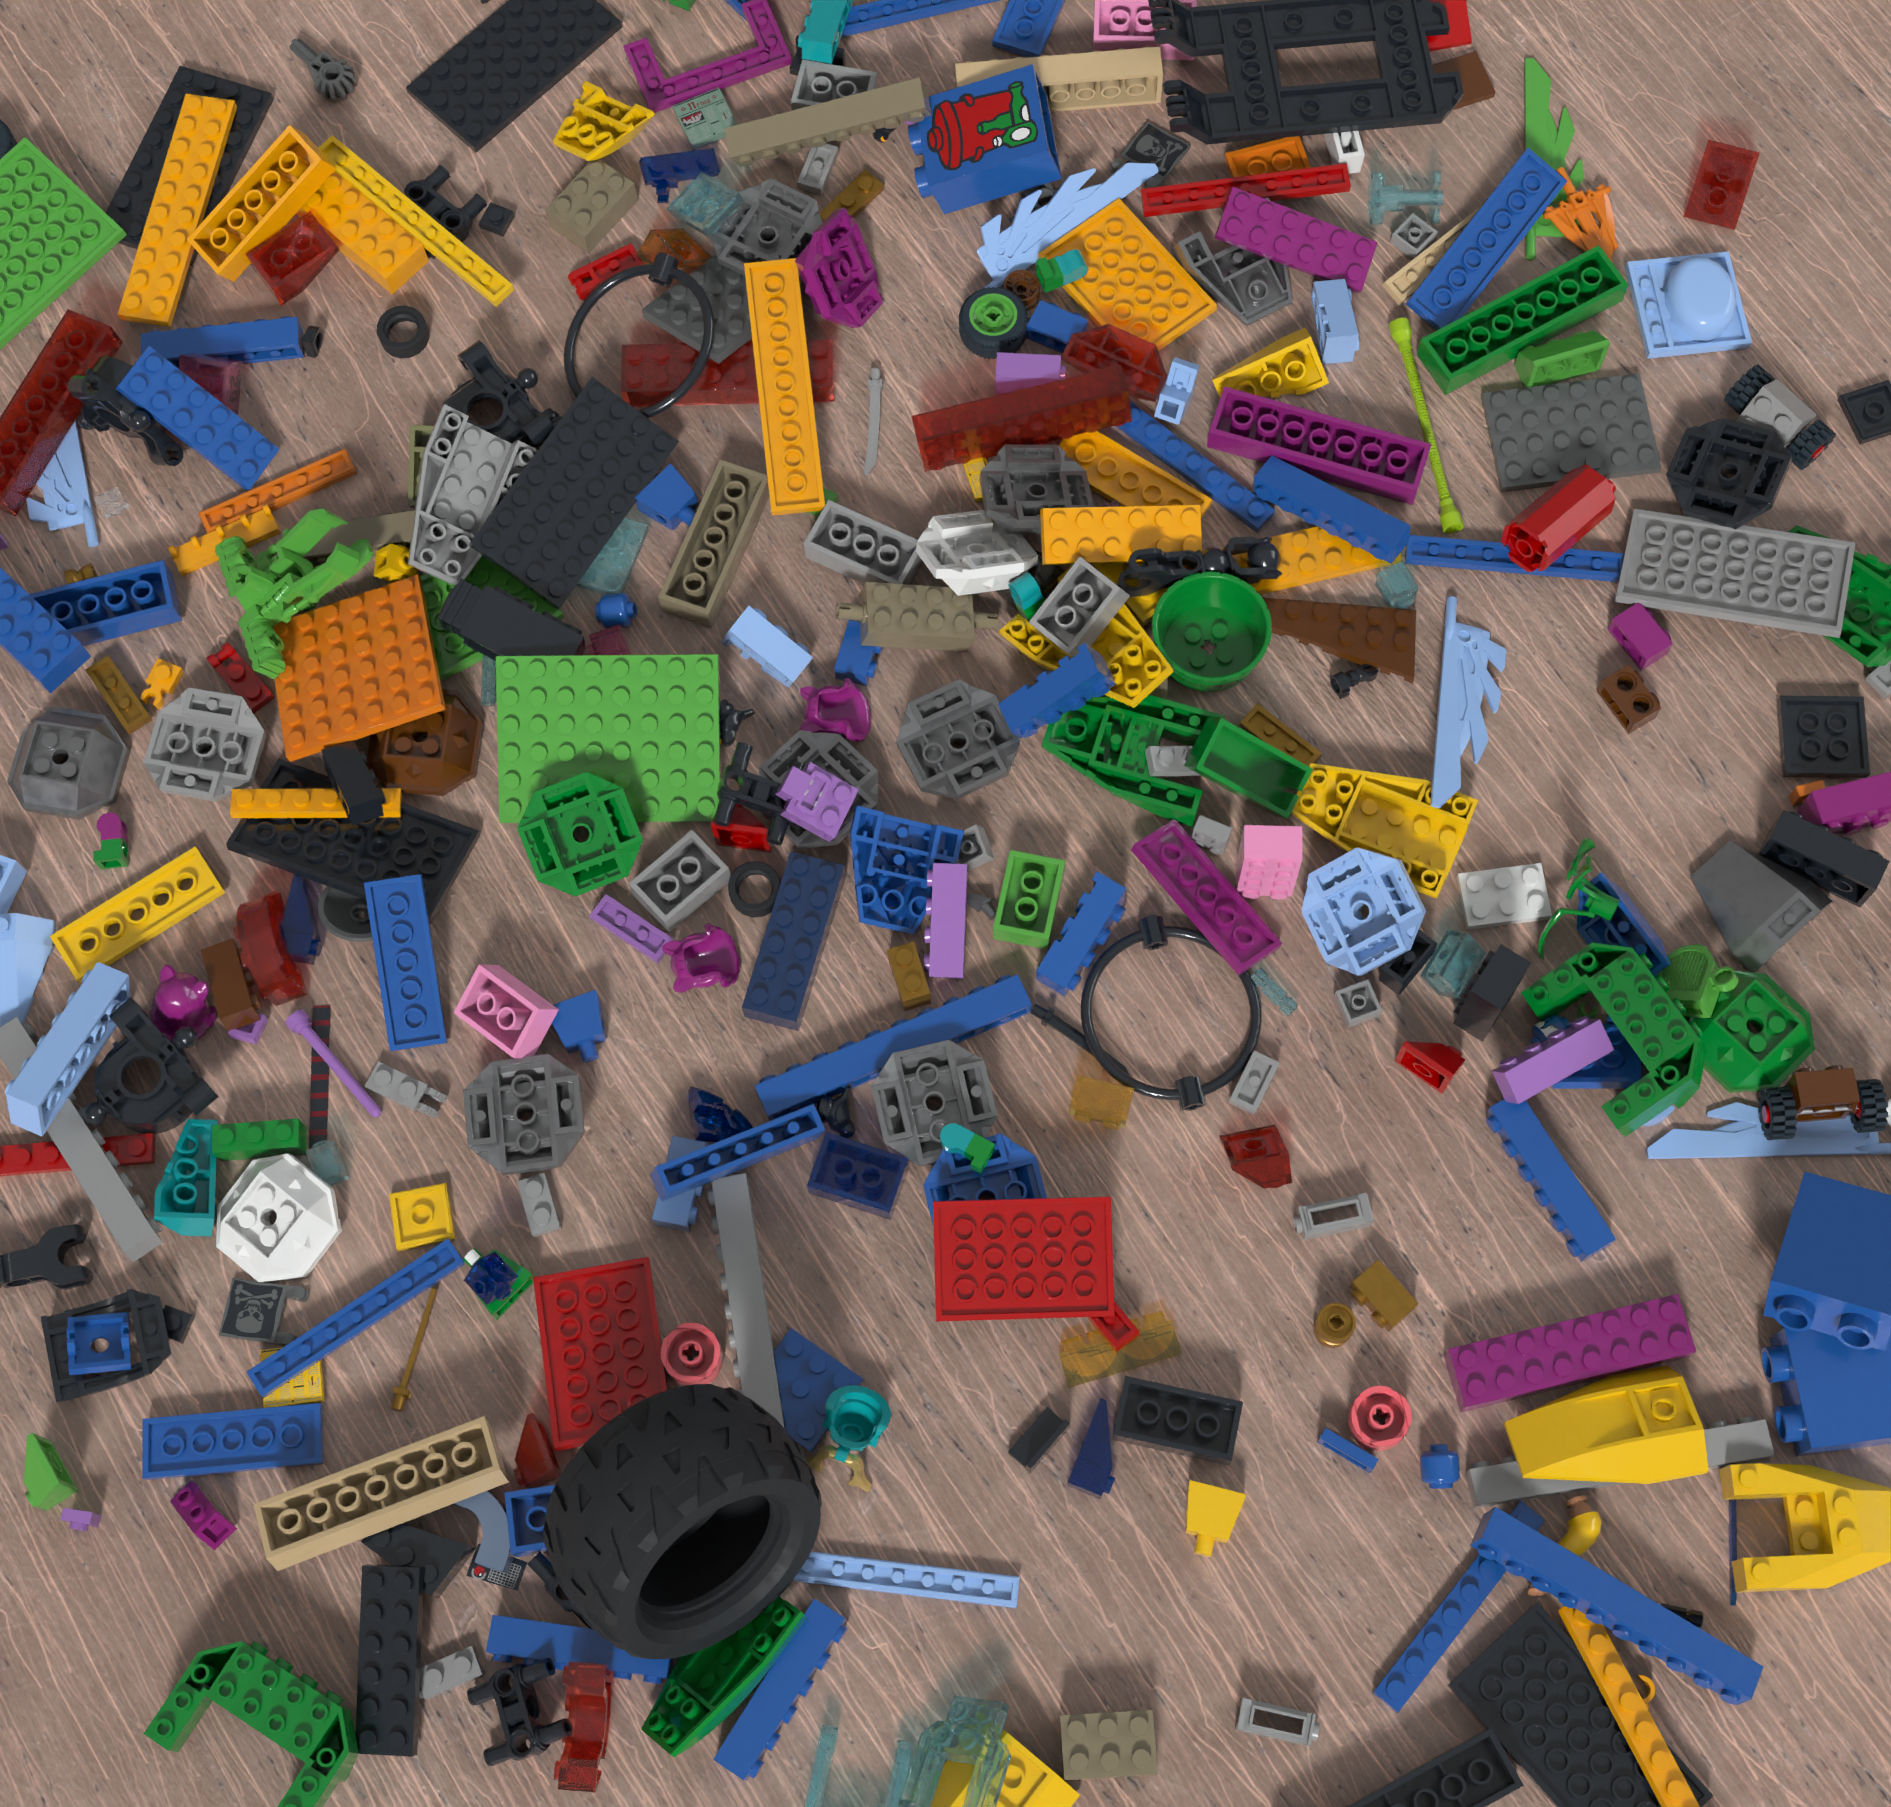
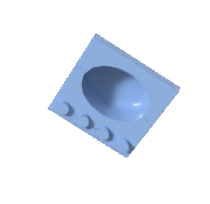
[1625,251,1752,359]

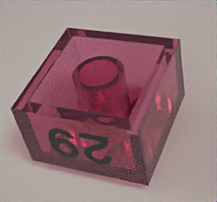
[179,353,243,414]

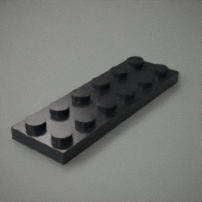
[355,1564,424,1757]

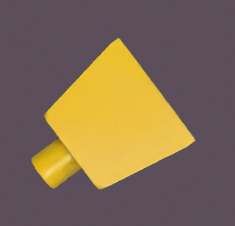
[1185,1480,1246,1557]

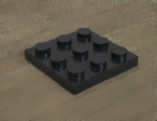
[1777,695,1870,778]

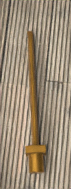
[391,1287,437,1412]

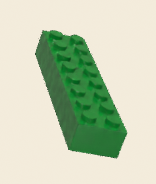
[1417,245,1628,395]

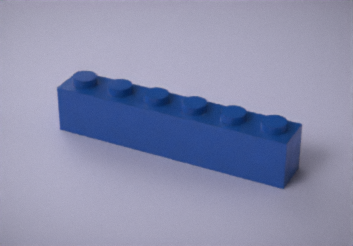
[141,316,304,371]
[1254,455,1411,564]
[1486,1099,1616,1262]
[650,1104,825,1202]
[713,1598,848,1781]
[486,1615,673,1684]

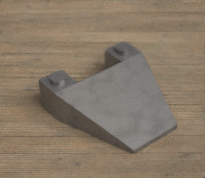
[1171,197,1293,326]

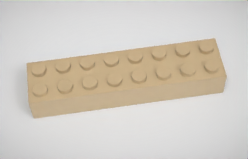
[955,46,1163,112]
[253,1416,509,1571]

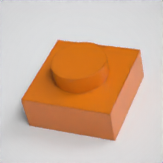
[1789,780,1826,806]

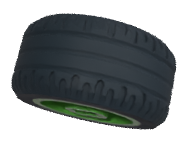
[959,287,1028,359]

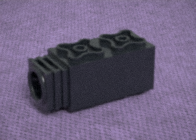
[438,578,586,661]

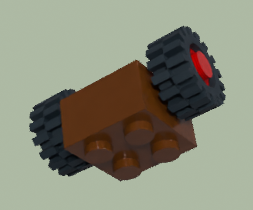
[1758,1065,1888,1140]

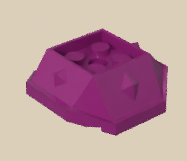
[795,208,883,328]

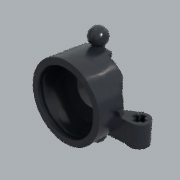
[443,340,555,448]
[68,356,183,466]
[83,997,219,1134]

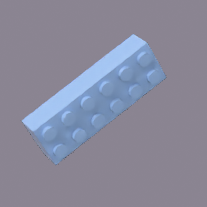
[5,962,131,1136]

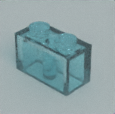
[1420,930,1486,999]

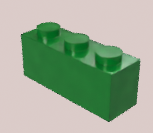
[212,1118,307,1161]

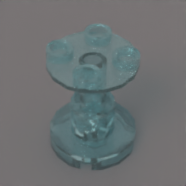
[1368,170,1443,225]

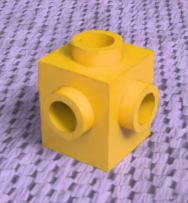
[373,544,419,584]

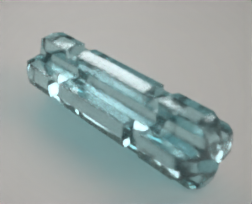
[481,656,496,707]
[1251,968,1298,1016]

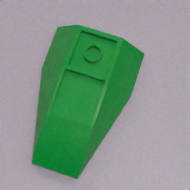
[641,1597,807,1757]

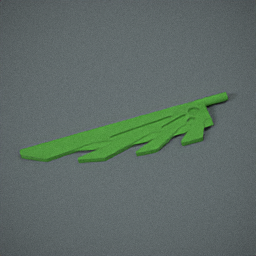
[1524,58,1584,260]

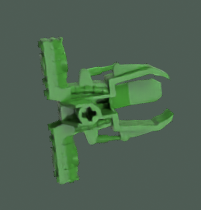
[215,508,373,679]

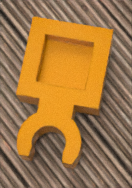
[140,658,184,709]

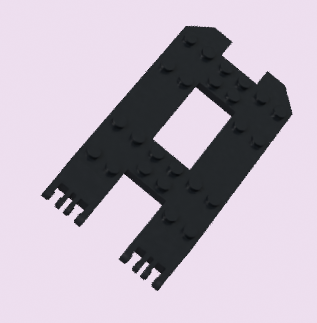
[1148,0,1464,145]

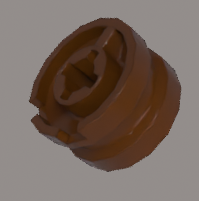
[1003,269,1040,311]

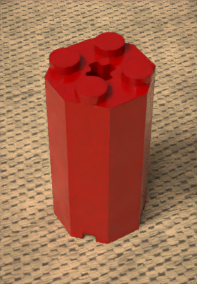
[1501,464,1616,572]

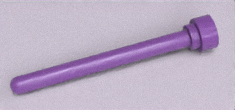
[285,1009,382,1117]

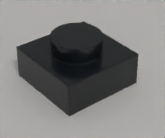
[479,202,515,237]
[163,1305,195,1344]

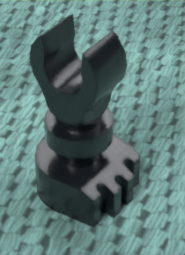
[1330,664,1379,699]

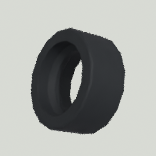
[377,305,429,358]
[728,861,781,918]

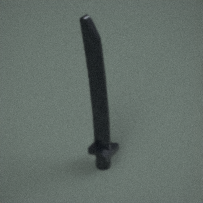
[1030,1004,1130,1076]

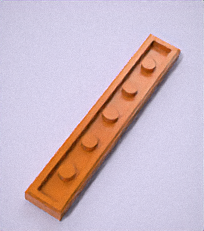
[198,449,357,534]

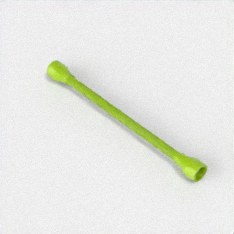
[1388,318,1464,534]

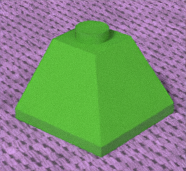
[24,1433,78,1511]

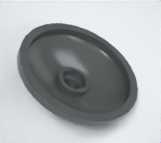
[318,886,373,942]

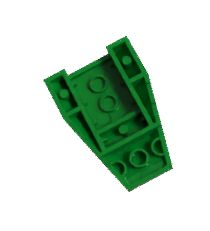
[1789,525,1891,667]

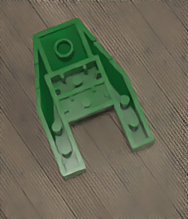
[1041,695,1225,827]

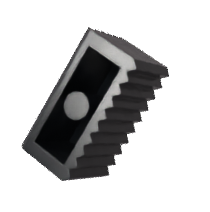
[1378,930,1438,995]

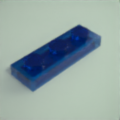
[639,148,720,186]

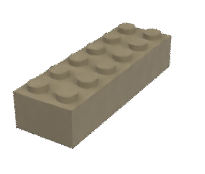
[658,460,770,628]

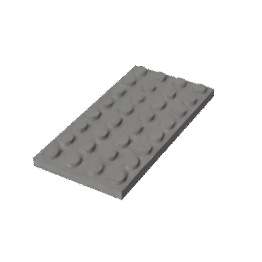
[1615,509,1855,638]

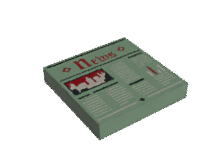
[672,87,738,150]

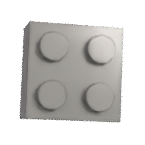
[1390,213,1438,260]
[1192,815,1232,855]
[955,824,995,872]
[1334,979,1382,1028]

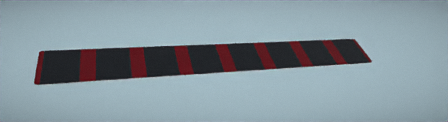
[309,1006,330,1150]

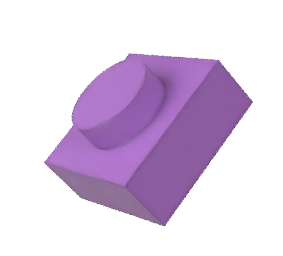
[228,1014,268,1045]
[60,1508,101,1531]

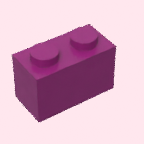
[1608,603,1673,671]

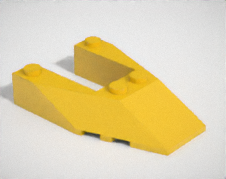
[1719,1463,1891,1593]

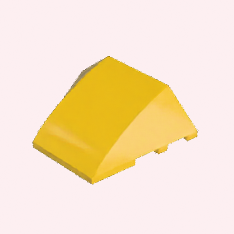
[552,81,655,161]

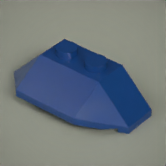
[1577,873,1671,976]

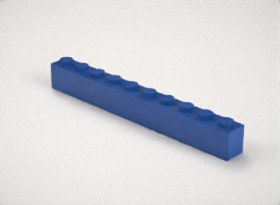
[755,974,1032,1121]
[1470,1507,1764,1705]

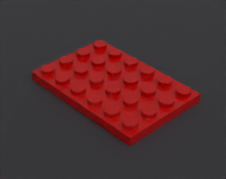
[933,1196,1115,1322]
[533,1257,668,1451]

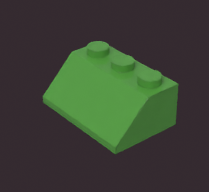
[1514,330,1610,388]

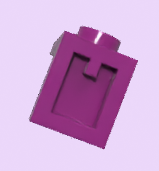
[170,1481,237,1550]

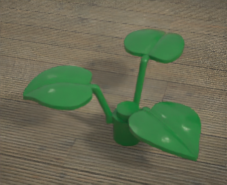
[1538,837,1620,960]

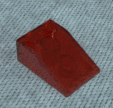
[1684,139,1760,230]
[245,212,339,306]

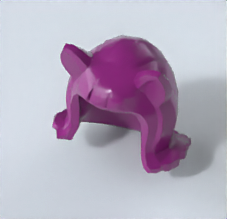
[800,678,871,742]
[662,923,741,993]
[149,964,217,1040]

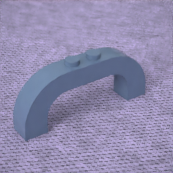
[452,1491,514,1574]

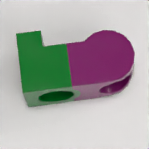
[93,813,129,870]

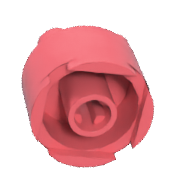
[661,1323,723,1386]
[1347,1386,1412,1451]

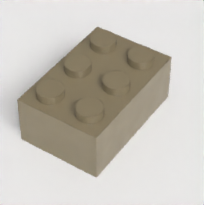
[545,159,638,253]
[1059,1709,1158,1781]

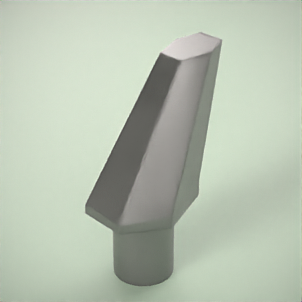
[966,892,997,920]

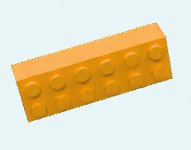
[187,125,337,282]
[296,171,429,295]

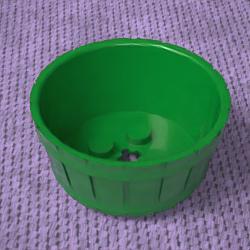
[1152,572,1272,692]

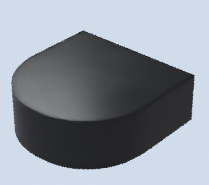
[302,325,323,358]

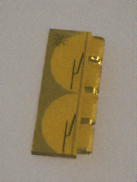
[1059,1311,1182,1388]

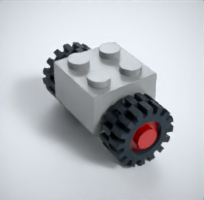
[1724,364,1836,470]

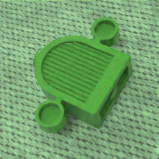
[1654,944,1739,1018]

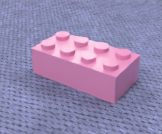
[1093,0,1197,60]
[1236,825,1302,900]

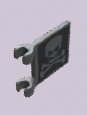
[1111,122,1191,188]
[219,1278,309,1346]

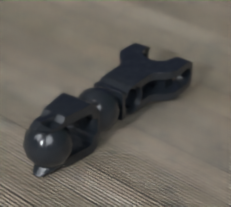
[1117,537,1282,597]
[0,1224,93,1290]

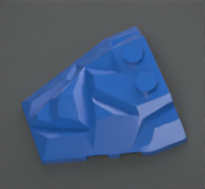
[850,806,964,934]

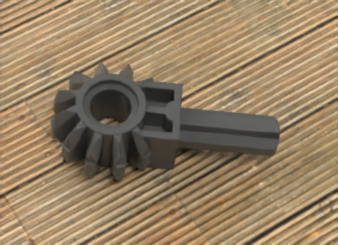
[289,39,357,102]

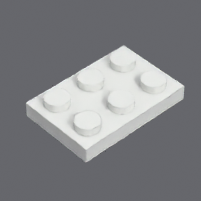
[1456,863,1552,930]

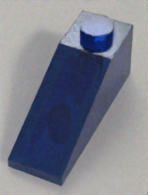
[275,874,322,965]
[1067,1398,1115,1500]

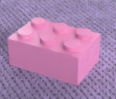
[454,964,559,1058]

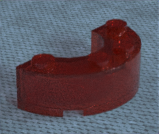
[233,891,307,1006]
[554,1661,611,1792]

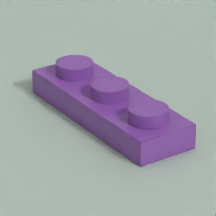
[589,894,674,964]

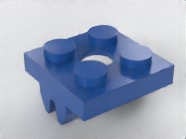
[66,1312,131,1375]

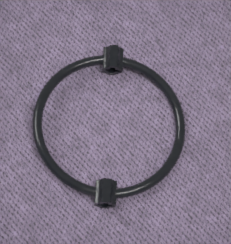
[564,252,715,418]
[1081,915,1262,1111]

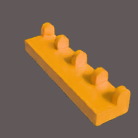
[168,504,281,576]

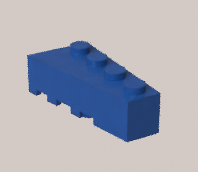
[998,643,1116,738]
[1036,871,1126,997]

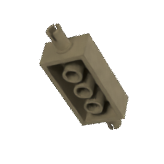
[835,582,998,652]

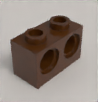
[1597,665,1661,734]

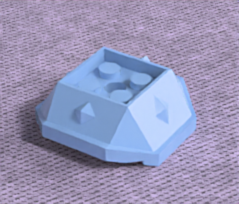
[1301,848,1426,976]

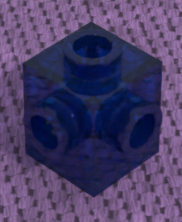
[464,1252,518,1305]

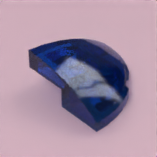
[688,1086,753,1142]

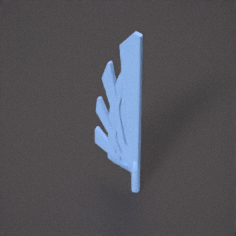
[976,163,1159,289]
[23,340,99,547]
[1430,596,1506,808]
[1646,1102,1891,1159]

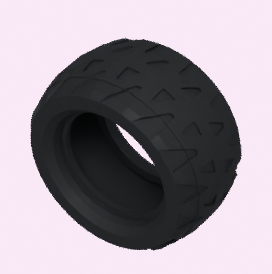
[543,1384,822,1659]

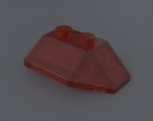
[1061,324,1168,402]

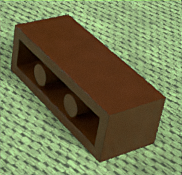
[201,938,262,1031]

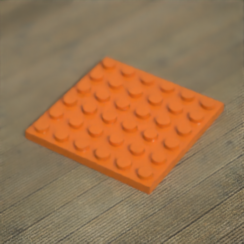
[273,574,446,762]

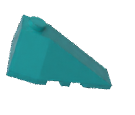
[154,1119,217,1237]

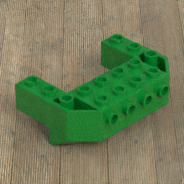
[1521,943,1707,1137]
[144,1640,359,1807]

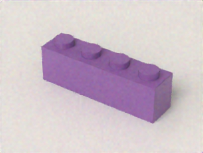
[924,863,968,979]
[1492,1016,1614,1104]

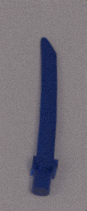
[1729,1499,1737,1606]

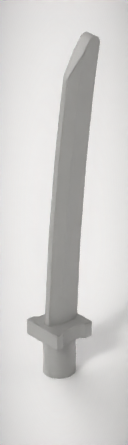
[864,368,883,476]

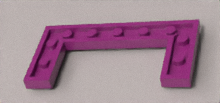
[623,0,792,113]

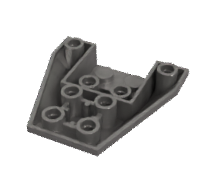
[1690,840,1833,973]

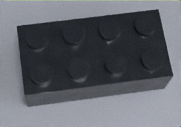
[1758,810,1890,907]
[1453,944,1531,1042]
[1112,1376,1243,1466]

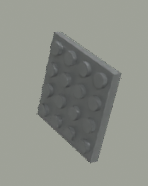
[642,255,752,364]

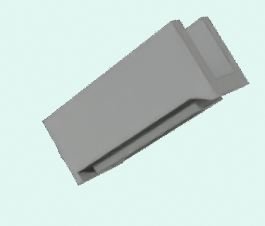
[1293,1192,1374,1241]
[1235,1698,1320,1747]

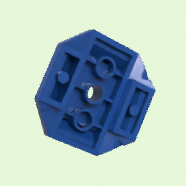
[923,1133,1047,1224]

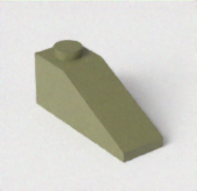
[408,424,434,506]

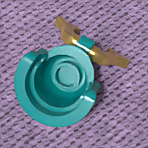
[805,1385,891,1492]

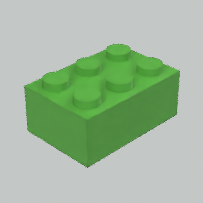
[993,850,1065,950]

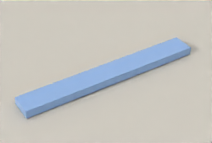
[793,1551,1020,1608]

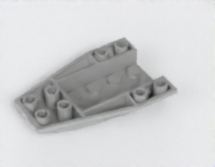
[408,404,538,586]

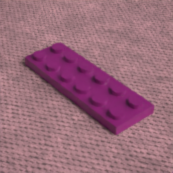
[1214,187,1378,293]
[1131,819,1282,976]

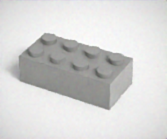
[803,500,923,585]

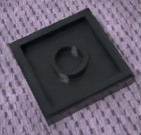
[1837,380,1891,445]

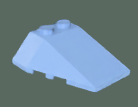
[0,913,55,1027]

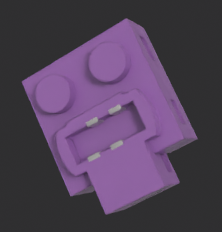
[775,762,859,842]

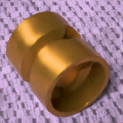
[1313,1303,1356,1348]

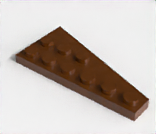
[1262,597,1416,684]

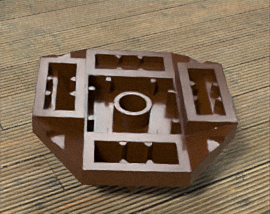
[367,689,484,796]

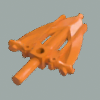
[1543,167,1619,263]

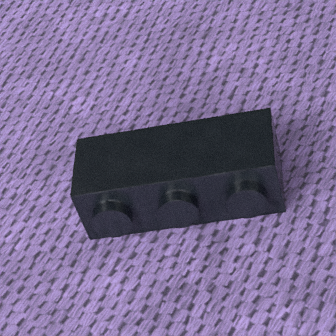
[321,740,386,826]

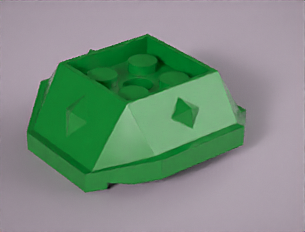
[517,772,644,897]
[1687,970,1815,1093]

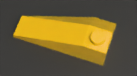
[1212,328,1329,398]

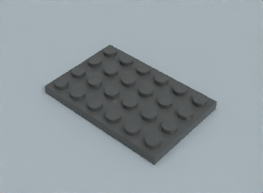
[1481,373,1661,492]

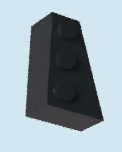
[361,1524,475,1599]

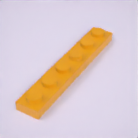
[230,788,402,818]

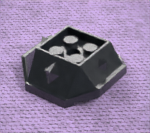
[1666,418,1792,529]

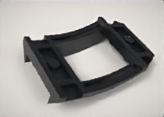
[41,1289,172,1403]

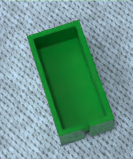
[1184,716,1313,819]

